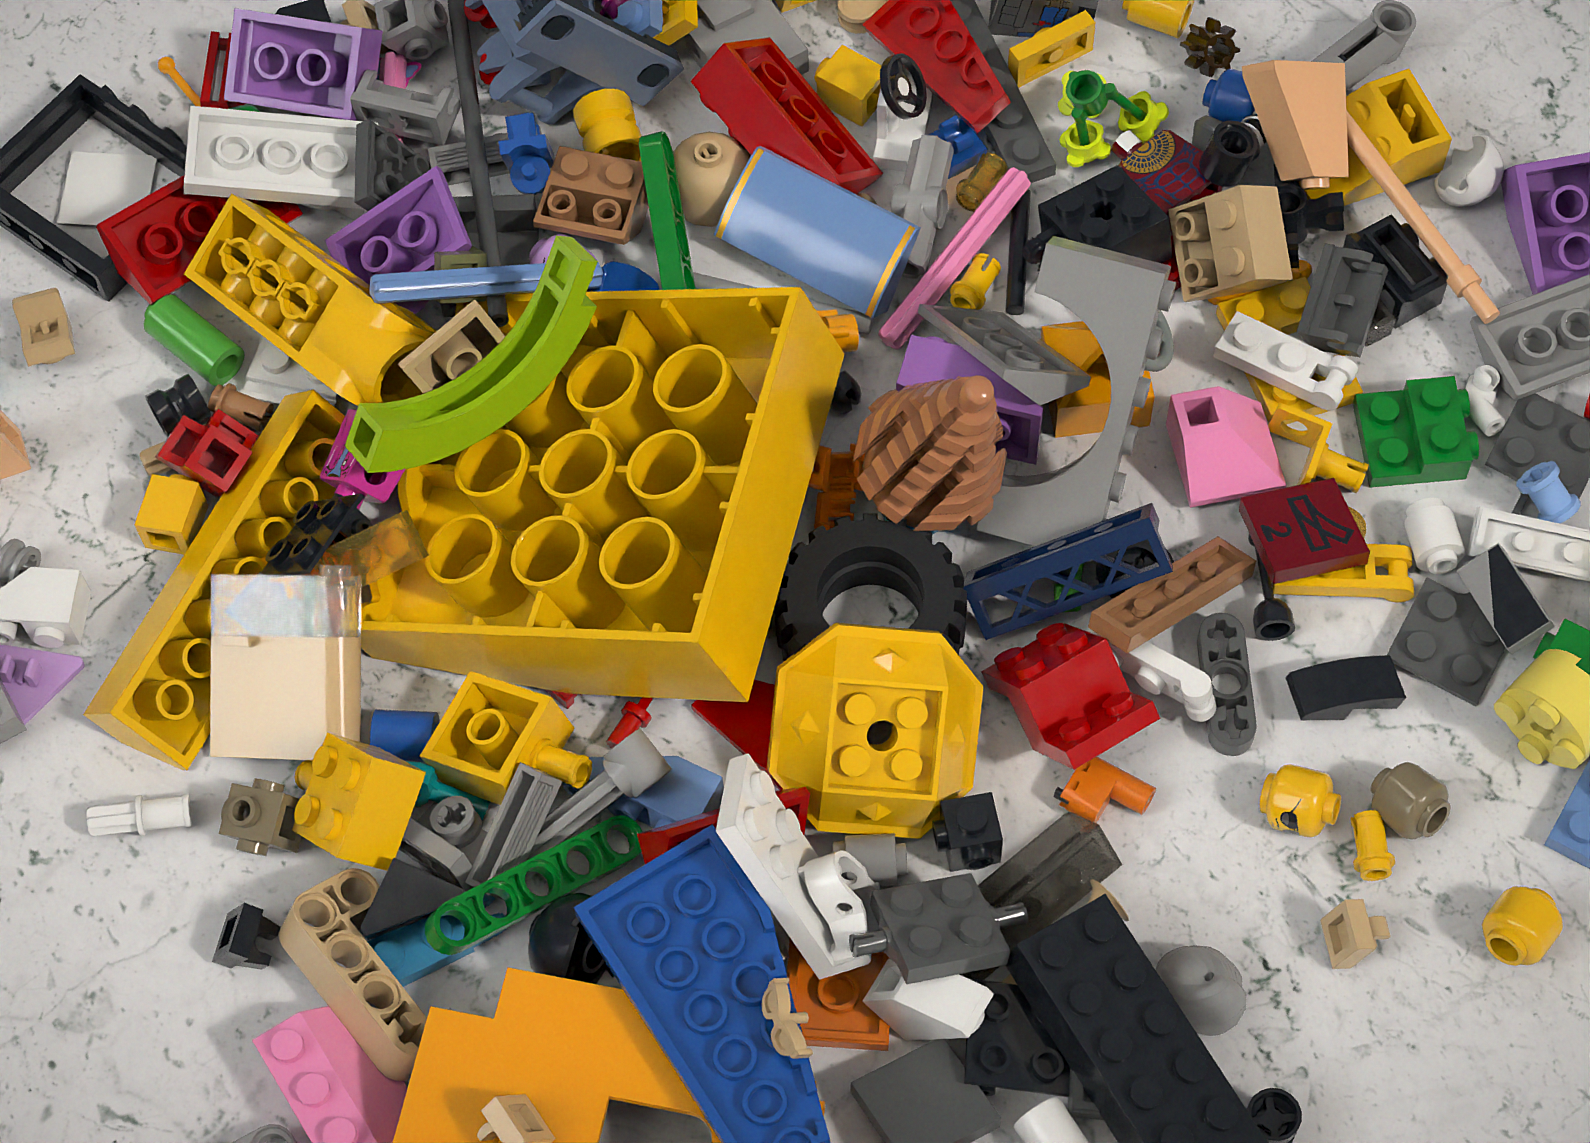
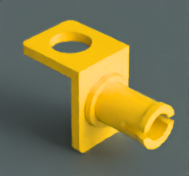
[1268,403,1369,493]

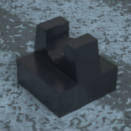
[212,902,281,970]

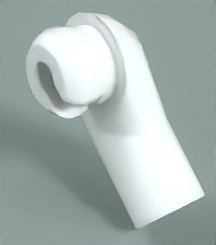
[1465,365,1506,437]

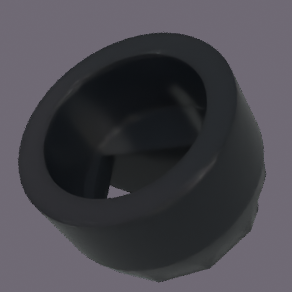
[830,370,862,413]

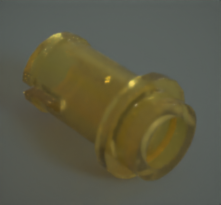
[956,152,1007,212]

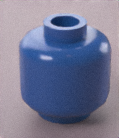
[1202,69,1257,122]

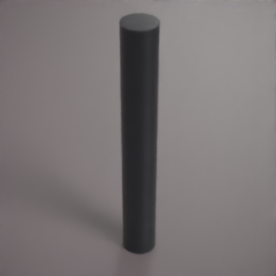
[1005,189,1031,315]

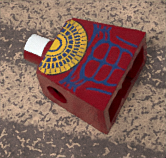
[1111,130,1223,232]

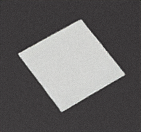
[57,151,157,226]

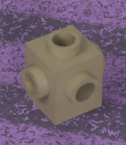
[218,778,302,856]

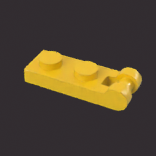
[1273,544,1414,602]

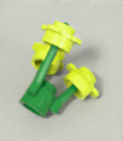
[1058,70,1169,167]

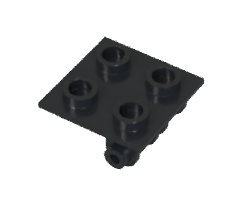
[261,493,374,579]
[964,978,1070,1097]

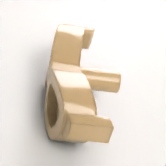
[761,978,813,1059]

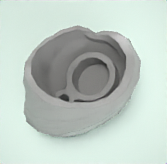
[1156,945,1246,1036]

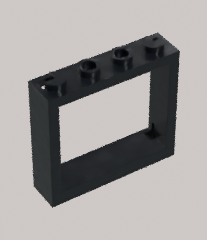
[0,74,187,302]

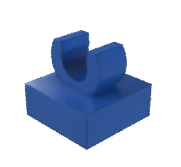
[928,115,988,179]

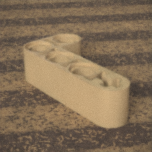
[279,868,427,1081]

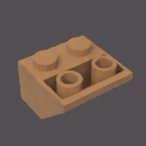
[533,146,649,245]

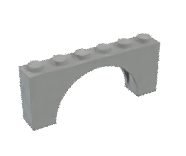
[976,236,1176,562]

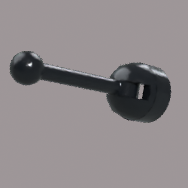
[1248,534,1295,641]

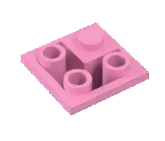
[1166,386,1286,508]

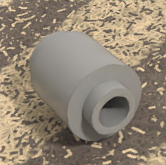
[833,833,908,886]

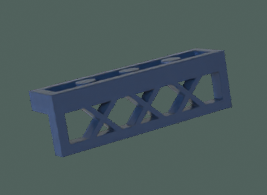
[964,503,1173,640]

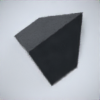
[361,858,464,940]

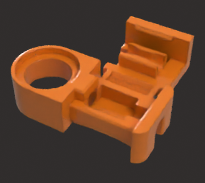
[808,443,865,530]

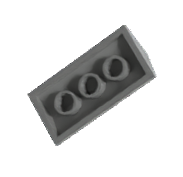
[1470,274,1590,401]
[918,304,1091,406]

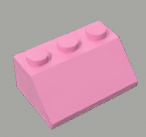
[252,1006,408,1143]

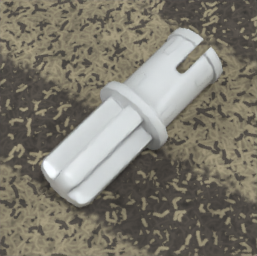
[86,794,192,836]

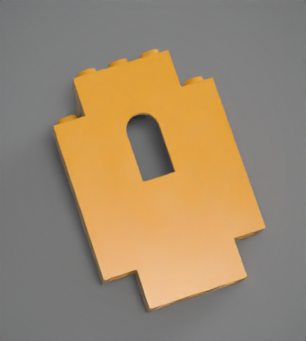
[392,967,825,1143]

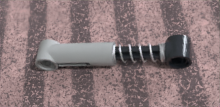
[1199,0,1416,187]

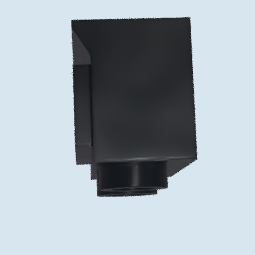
[1343,214,1448,329]

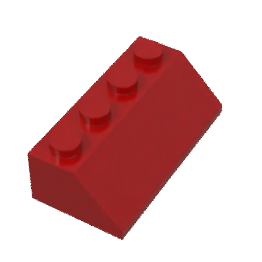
[690,37,883,195]

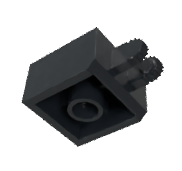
[1022,165,1172,274]

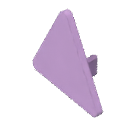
[0,645,84,725]

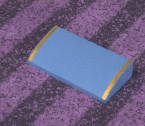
[714,146,921,318]

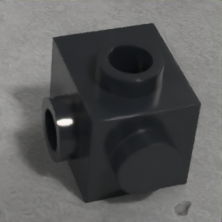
[932,792,1003,872]

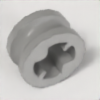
[0,538,41,582]
[429,796,482,848]

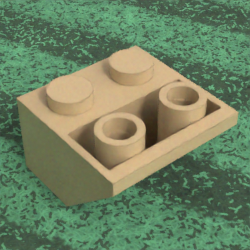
[1168,185,1293,302]

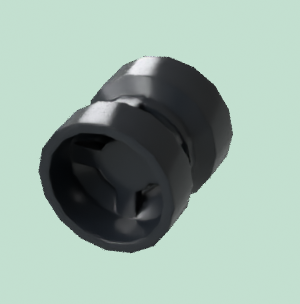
[145,374,211,437]
[1247,1088,1302,1143]

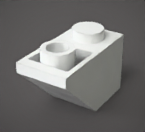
[0,567,91,648]
[863,959,994,1041]

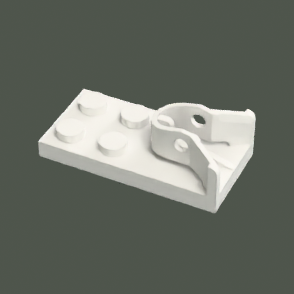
[184,106,378,220]
[716,753,880,980]

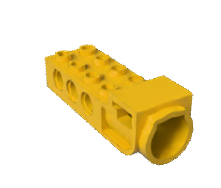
[184,193,437,406]

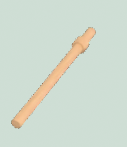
[1346,110,1500,324]

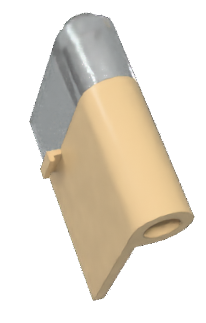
[210,565,361,760]

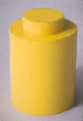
[1122,0,1194,38]

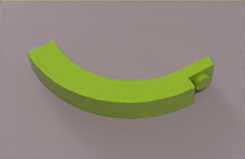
[345,236,598,473]

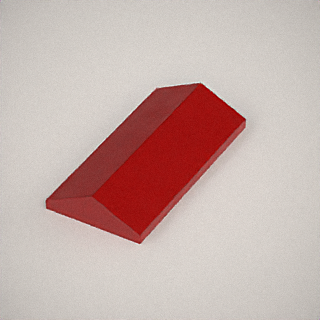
[96,175,303,305]

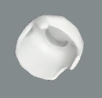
[1434,134,1504,207]

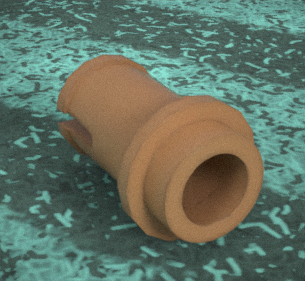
[208,383,274,432]

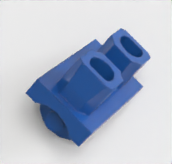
[498,113,555,195]

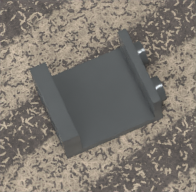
[440,194,539,317]

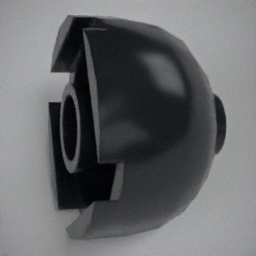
[528,893,614,984]

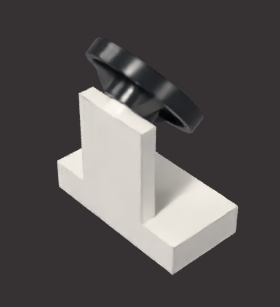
[873,53,933,172]

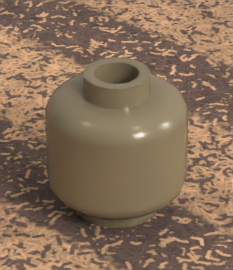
[1371,762,1451,840]

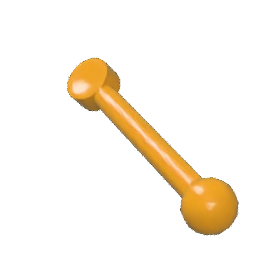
[158,56,201,107]

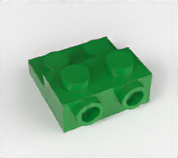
[1353,376,1479,488]

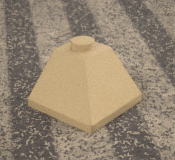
[398,300,505,394]

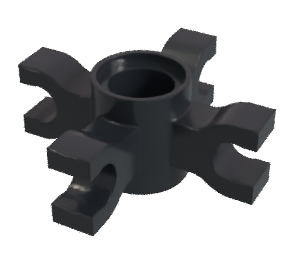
[1274,164,1344,268]

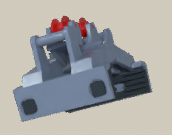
[464,0,684,125]

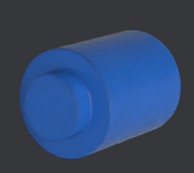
[370,709,440,762]

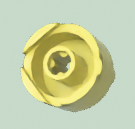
[1494,649,1590,769]

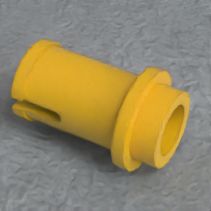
[950,253,1001,310]
[1350,810,1396,881]

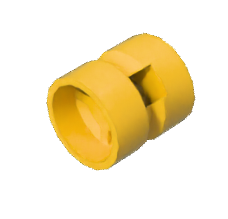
[573,89,641,162]

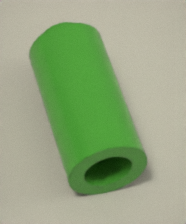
[144,295,245,386]

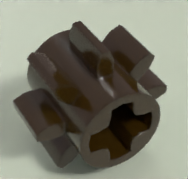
[1180,17,1240,77]

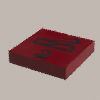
[1239,478,1370,584]

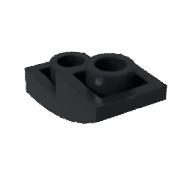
[1285,655,1406,721]

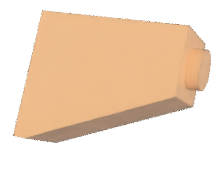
[1242,60,1349,190]

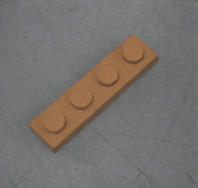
[1088,536,1257,653]

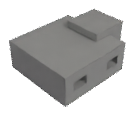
[685,0,809,75]

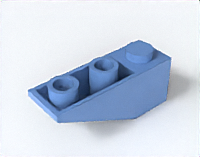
[562,756,724,829]

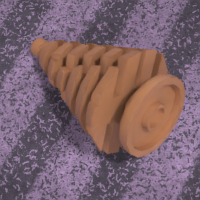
[853,375,1007,531]

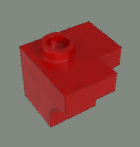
[155,409,259,498]

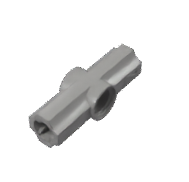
[891,135,954,279]

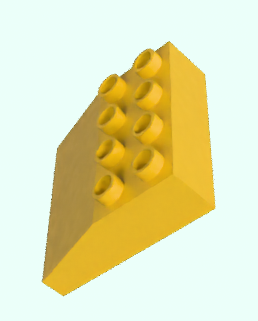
[342,287,845,702]

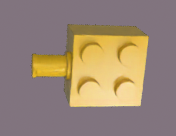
[420,671,592,805]
[292,732,426,871]

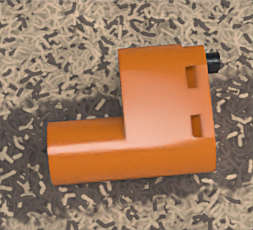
[1053,756,1156,825]

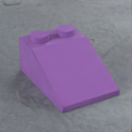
[224,8,383,121]
[1501,152,1590,295]
[325,166,472,314]
[896,335,1043,465]

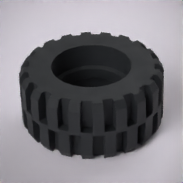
[774,513,967,662]

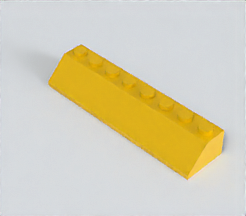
[83,389,345,770]

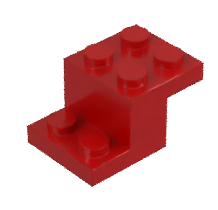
[981,623,1161,770]

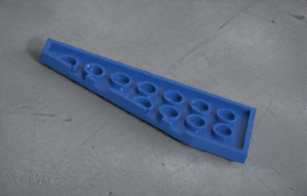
[573,824,830,1143]

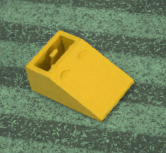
[1297,68,1452,206]

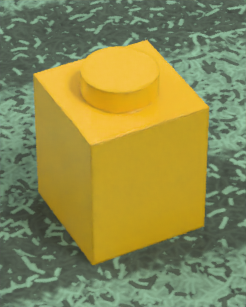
[814,45,881,127]
[134,474,209,555]

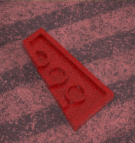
[863,0,1011,134]

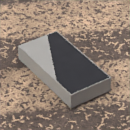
[1456,543,1555,654]

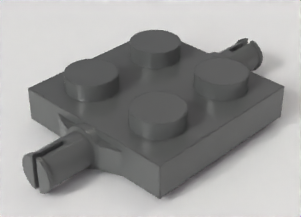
[849,873,1028,985]

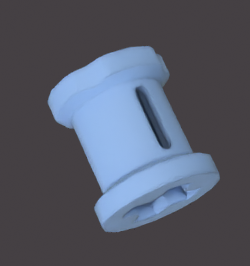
[1516,461,1581,524]

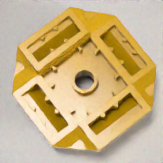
[767,623,983,839]

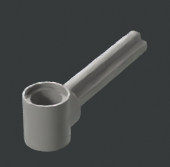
[526,728,672,861]

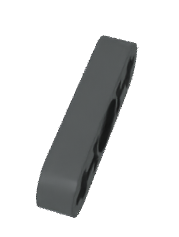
[1197,613,1257,756]

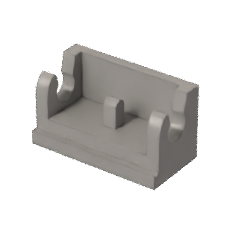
[350,69,461,146]

